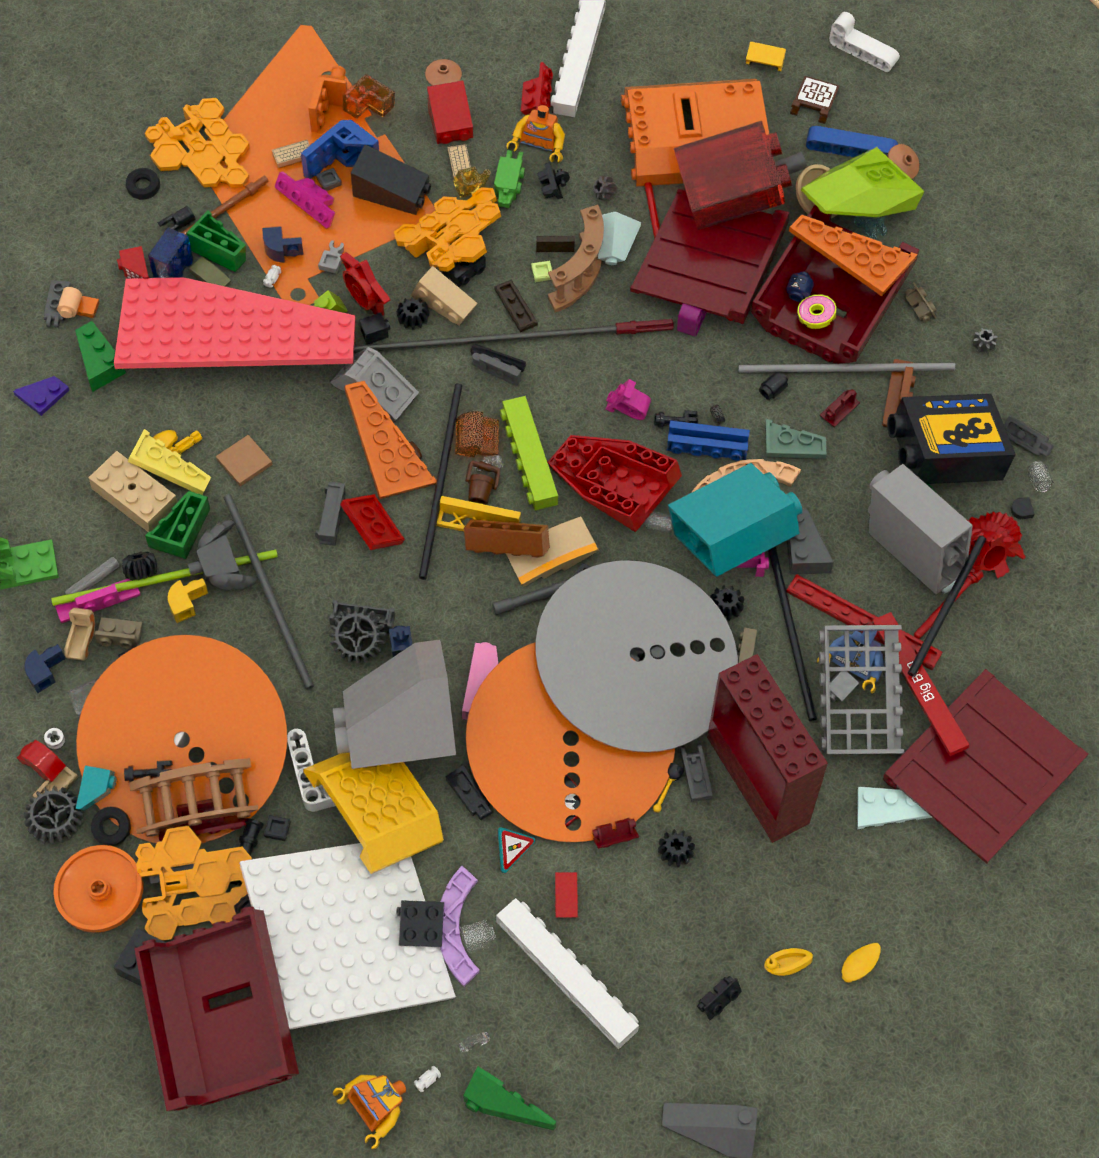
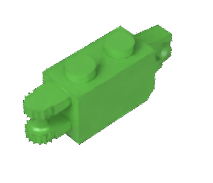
[494,150,525,208]

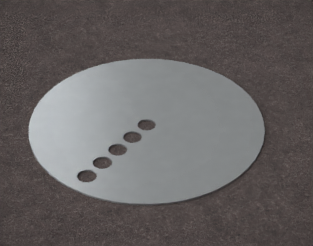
[535,560,738,752]

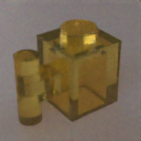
[453,166,491,198]

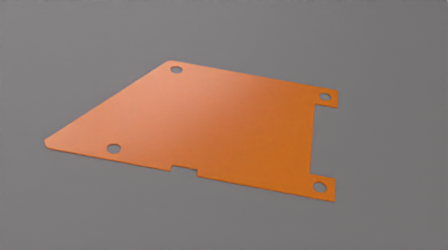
[206,25,447,305]

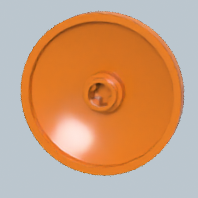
[54,845,144,933]

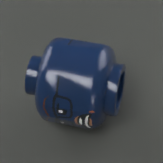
[786,272,814,302]

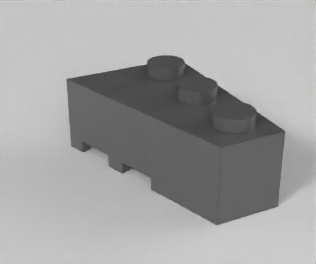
[787,509,833,575]

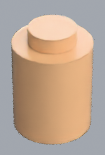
[57,287,82,318]

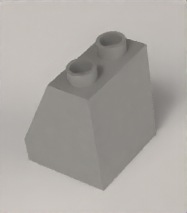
[333,640,456,769]

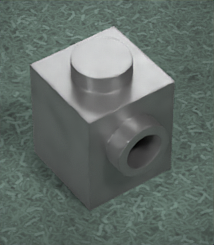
[830,671,859,702]

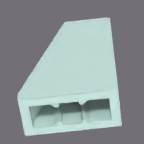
[598,212,641,265]

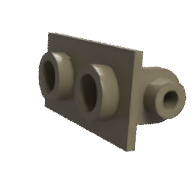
[905,283,937,323]

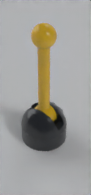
[653,763,685,813]

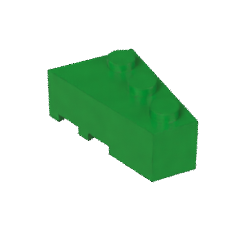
[186,210,246,272]
[145,491,210,559]

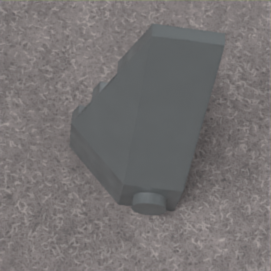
[662,1103,757,1158]

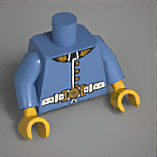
[817,631,884,693]

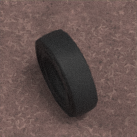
[126,168,160,200]
[91,807,131,846]

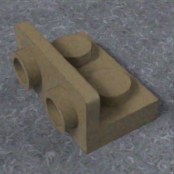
[94,617,143,649]

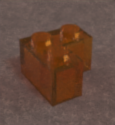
[343,74,395,119]

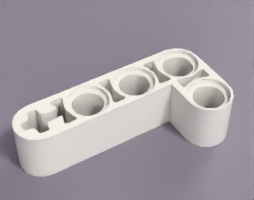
[829,12,900,72]
[287,729,336,812]

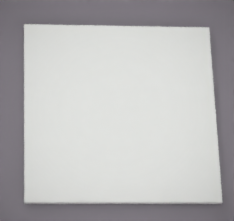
[239,843,456,1030]

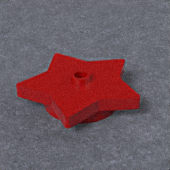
[340,252,391,316]

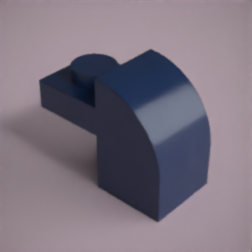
[262,226,303,263]
[25,644,65,693]

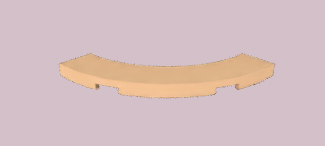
[692,459,801,492]

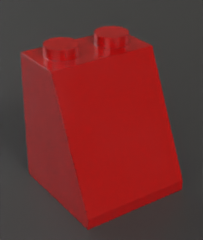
[427,80,473,144]

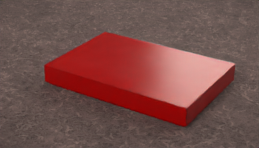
[340,494,405,550]

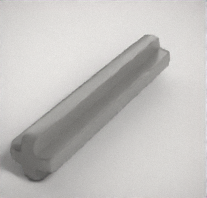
[65,557,120,595]

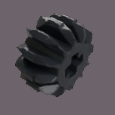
[396,296,430,330]
[122,552,157,581]
[710,585,744,621]
[658,829,695,867]

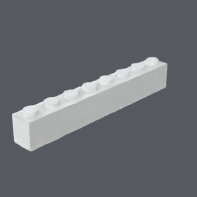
[551,0,606,117]
[496,898,639,1049]

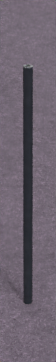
[419,383,462,580]
[768,546,817,721]

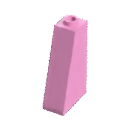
[462,642,498,720]

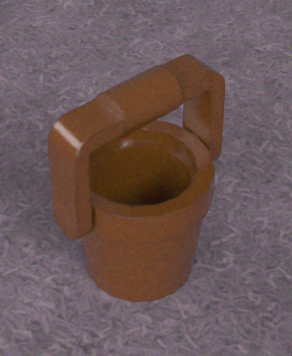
[465,460,500,505]

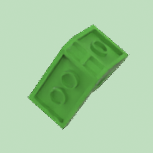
[0,537,59,590]

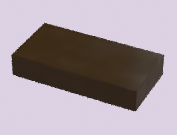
[536,236,575,252]

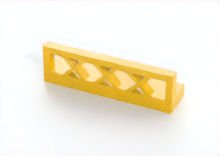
[437,496,521,531]

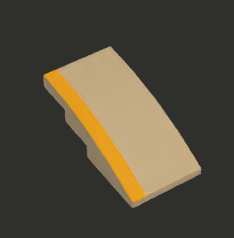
[506,517,599,586]

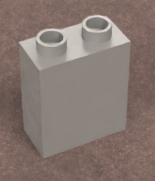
[868,464,973,594]

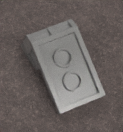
[330,347,419,421]

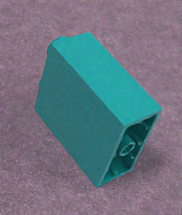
[668,463,802,577]

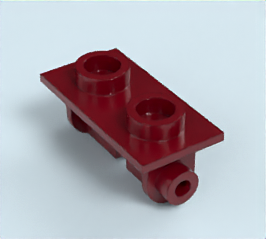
[819,389,860,428]
[592,818,639,849]

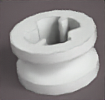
[44,728,65,749]

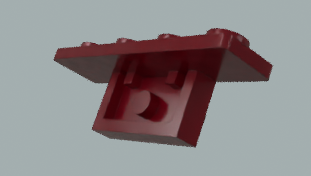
[158,799,247,841]

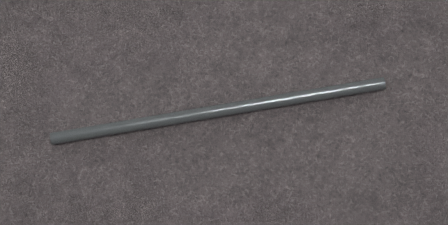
[224,494,314,690]

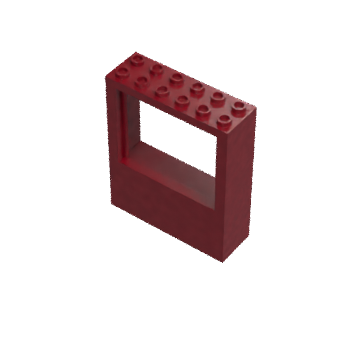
[707,654,828,843]

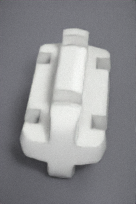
[263,265,281,288]
[414,1066,441,1092]

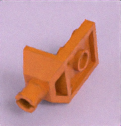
[308,66,349,133]

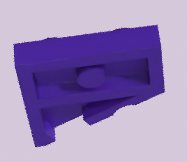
[13,376,69,416]

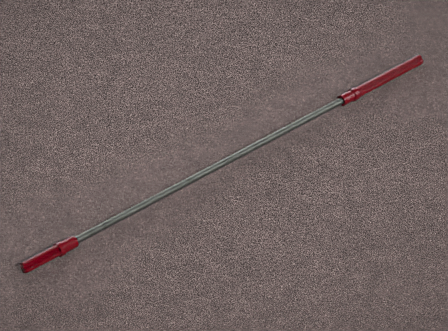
[175,319,674,369]

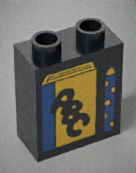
[887,394,1016,484]

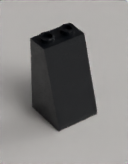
[351,145,431,215]

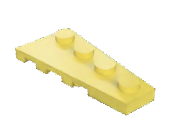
[128,429,211,495]

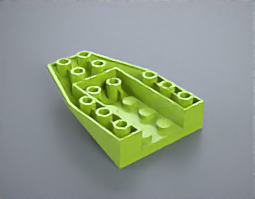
[801,147,925,217]

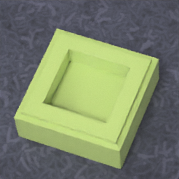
[531,261,552,282]

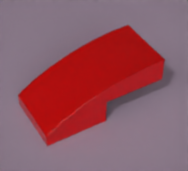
[555,872,578,917]

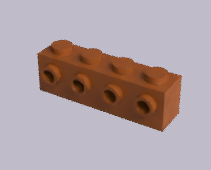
[464,519,550,558]

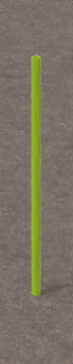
[51,549,278,606]

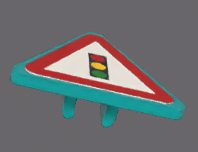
[498,827,535,873]

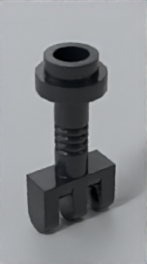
[654,410,698,428]
[124,760,173,782]

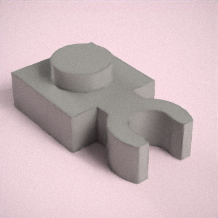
[318,240,344,274]

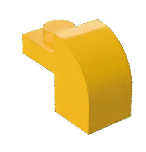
[168,578,208,623]

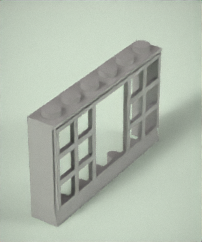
[818,625,904,754]

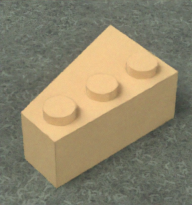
[411,266,477,326]

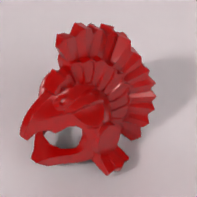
[966,511,1026,578]

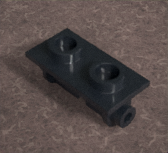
[697,976,742,1020]

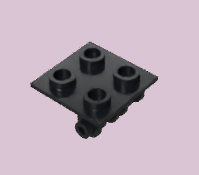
[396,900,444,947]

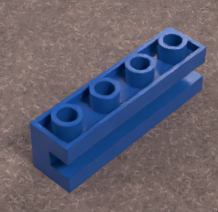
[667,421,750,461]

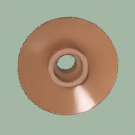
[425,59,462,86]
[887,144,919,179]

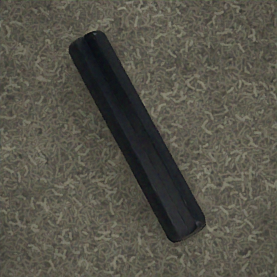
[470,344,526,372]

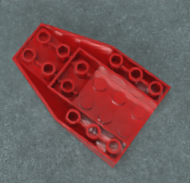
[547,435,682,533]

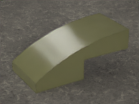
[188,257,231,287]

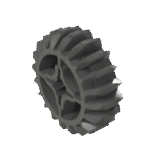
[329,606,386,663]
[23,786,84,844]

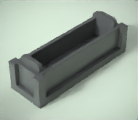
[315,482,346,546]
[329,600,395,633]

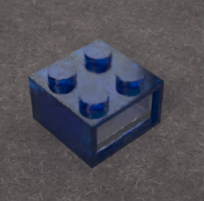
[148,227,193,278]

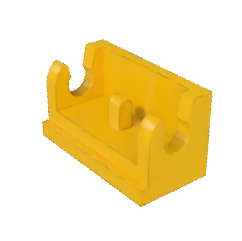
[746,41,786,71]

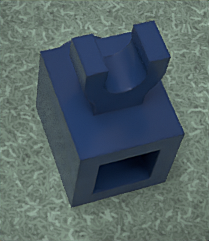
[389,626,412,657]

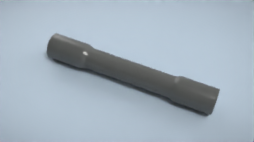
[492,578,570,615]

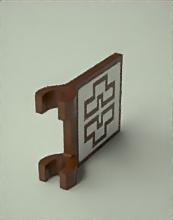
[790,76,840,124]

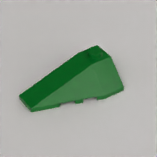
[463,1066,556,1130]

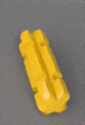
[169,431,202,454]

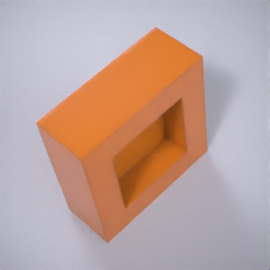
[76,296,100,318]

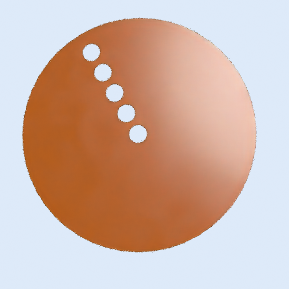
[76,635,287,843]
[466,643,675,842]

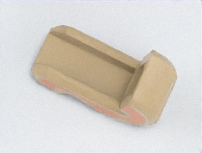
[64,608,95,661]

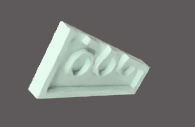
[857,787,932,829]

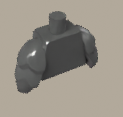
[187,519,256,591]

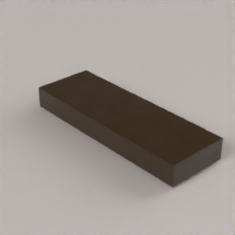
[494,279,538,333]

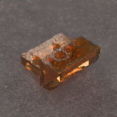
[455,411,499,458]

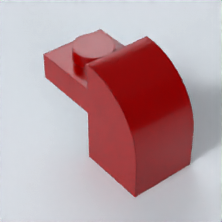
[17,740,66,782]

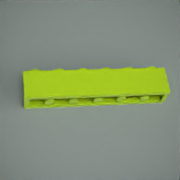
[500,396,558,510]

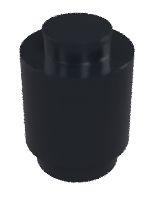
[759,372,788,400]

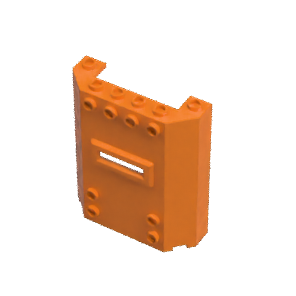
[621,79,771,187]

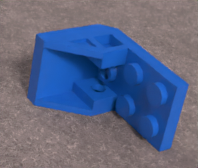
[301,120,379,179]

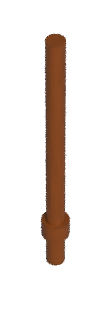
[173,175,269,241]

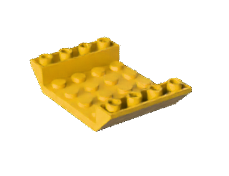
[303,752,444,874]

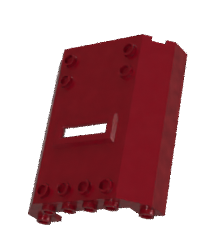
[751,204,919,364]
[134,906,299,1111]

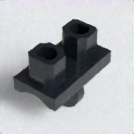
[537,162,570,199]

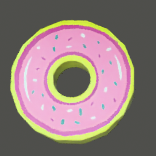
[797,295,837,329]

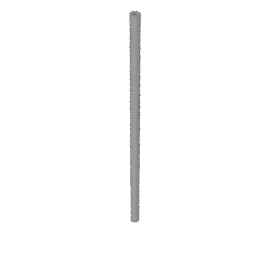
[738,363,955,373]

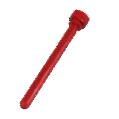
[644,182,660,239]
[914,567,984,639]

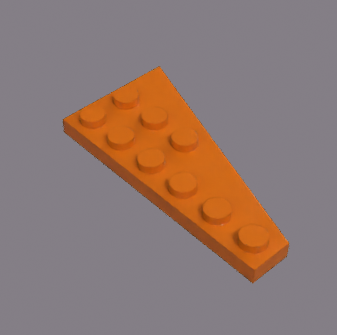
[789,215,918,296]
[344,381,437,499]

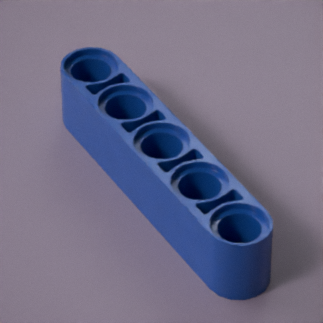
[806,126,898,157]

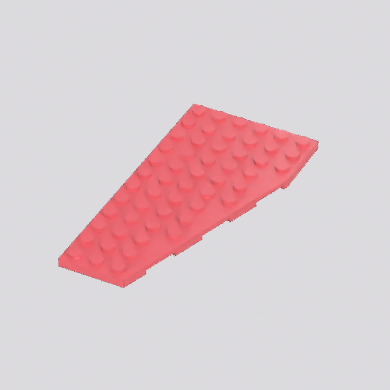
[114,277,356,369]

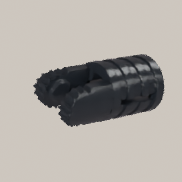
[157,205,196,237]

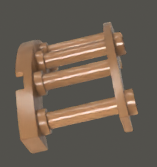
[548,205,604,313]
[129,758,259,837]

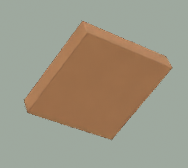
[216,435,273,487]

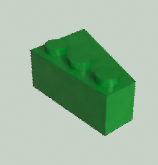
[75,321,126,392]

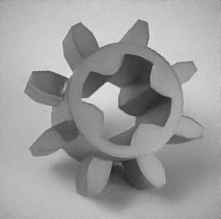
[593,176,616,199]
[972,328,997,353]

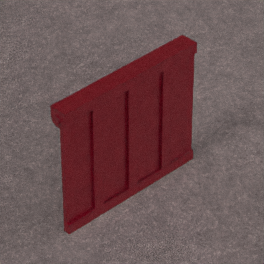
[630,189,790,324]
[883,669,1089,864]

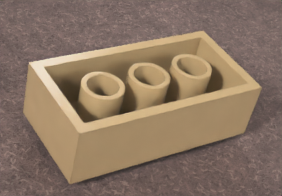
[88,451,177,532]

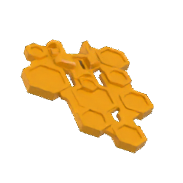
[145,98,250,188]
[394,187,501,272]
[135,826,252,941]

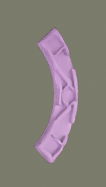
[440,866,480,987]

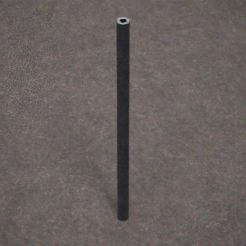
[908,536,986,677]

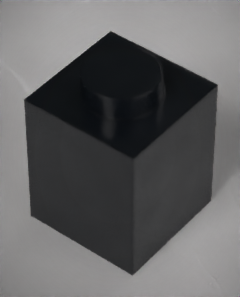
[359,313,391,345]

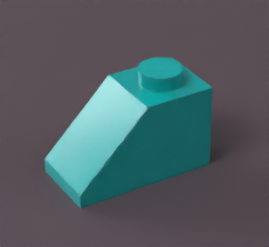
[76,766,117,811]

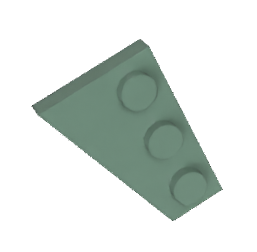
[765,419,826,459]

